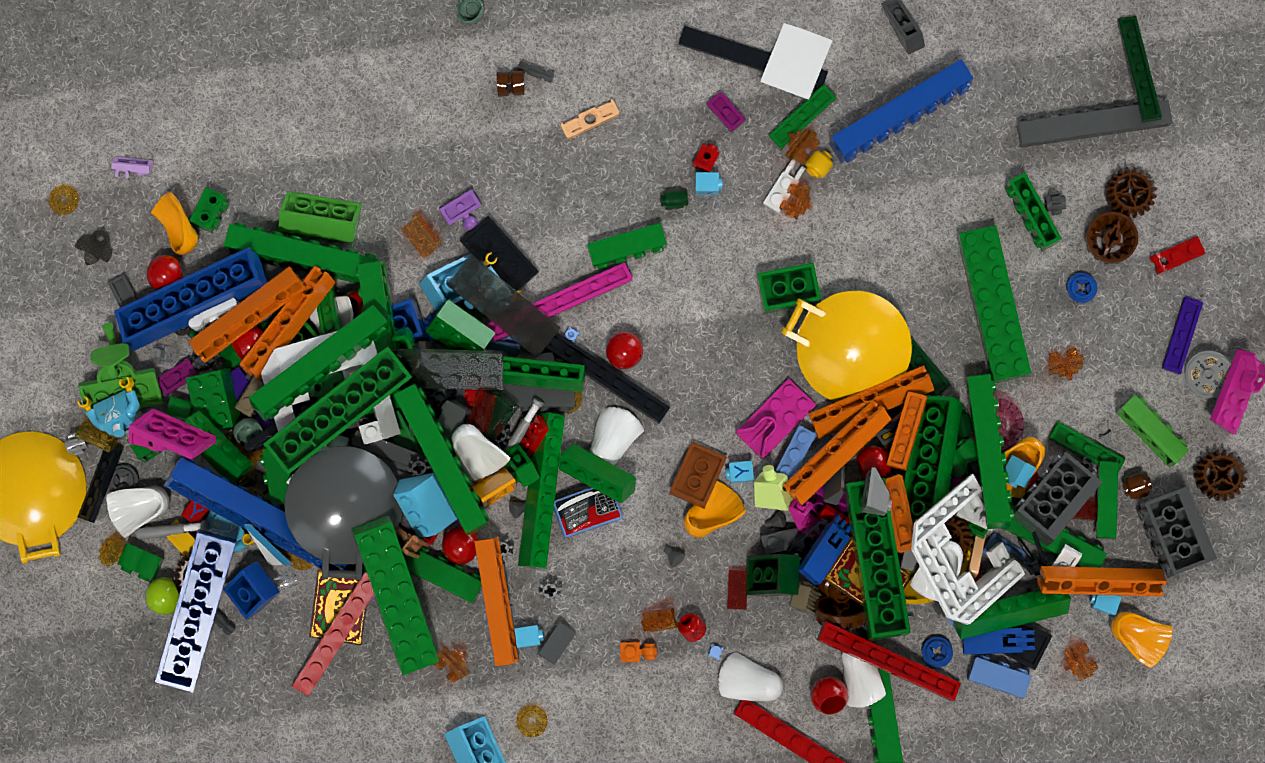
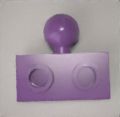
[439,189,481,231]

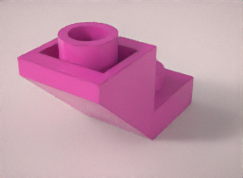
[788,499,824,540]

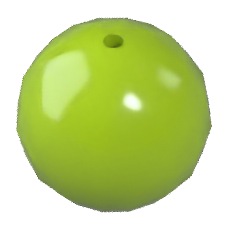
[145,577,179,615]

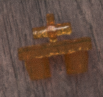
[785,129,820,164]
[779,184,813,219]
[1048,348,1084,381]
[641,608,679,632]
[1064,643,1098,681]
[434,647,470,683]

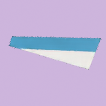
[244,524,293,565]

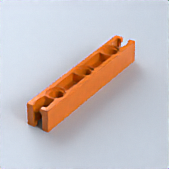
[188,266,306,363]
[239,266,336,381]
[809,365,934,439]
[783,400,892,505]
[474,537,519,666]
[1037,566,1167,596]

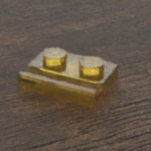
[75,419,121,452]

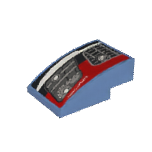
[554,488,623,539]

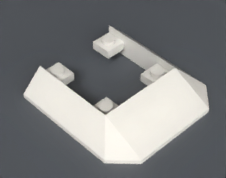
[261,331,401,445]
[911,474,1025,625]

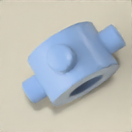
[563,327,579,343]
[708,644,724,660]

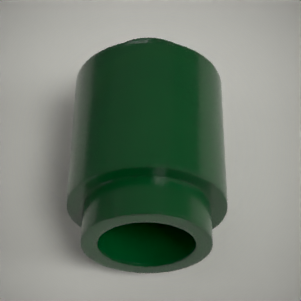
[660,189,688,210]
[958,409,973,439]

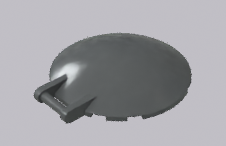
[284,446,402,580]

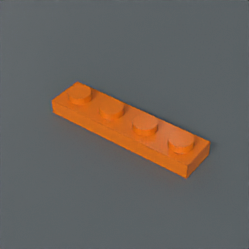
[887,391,927,471]
[885,474,913,553]

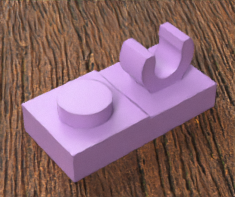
[111,157,153,178]

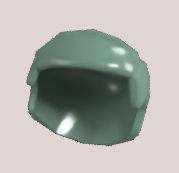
[456,0,484,24]
[233,418,264,444]

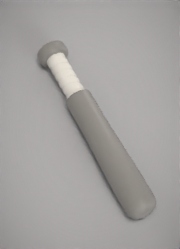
[502,398,544,451]
[136,520,210,540]

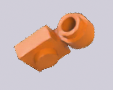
[620,642,657,662]

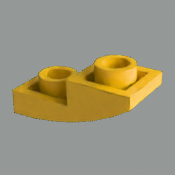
[166,519,196,558]

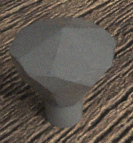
[509,501,526,519]
[765,512,786,530]
[664,546,685,568]

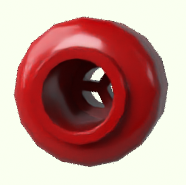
[678,613,707,642]

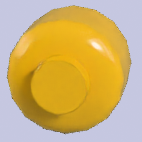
[805,150,833,179]

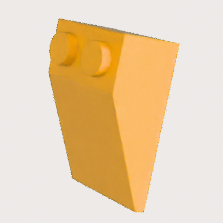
[472,466,517,508]

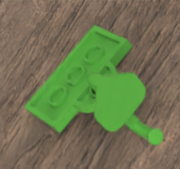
[78,323,163,419]

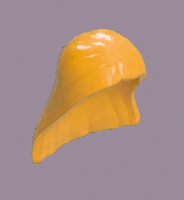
[151,192,198,255]
[1003,437,1045,499]
[683,481,746,538]
[1110,612,1173,668]

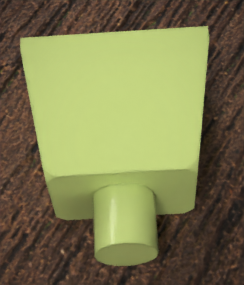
[754,465,794,511]

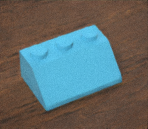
[393,473,458,538]
[444,716,506,763]

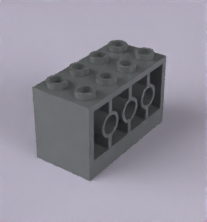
[1013,452,1102,546]
[1137,486,1217,578]

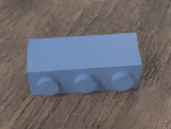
[775,425,816,479]
[967,655,1032,699]

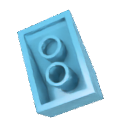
[419,253,478,314]

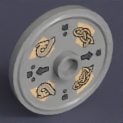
[1185,350,1231,398]

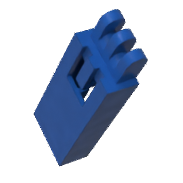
[797,514,851,585]
[962,628,1035,655]

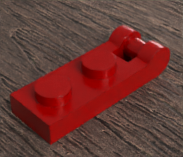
[1149,236,1206,275]

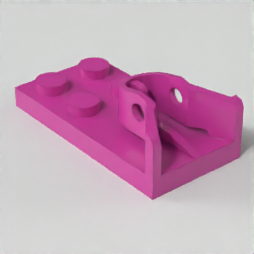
[1210,349,1265,435]
[735,379,816,460]
[128,409,216,460]

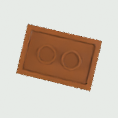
[669,442,727,509]

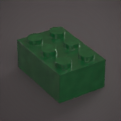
[746,554,800,597]

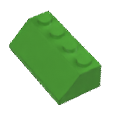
[278,191,362,243]
[1115,395,1189,468]

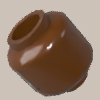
[1123,472,1152,500]

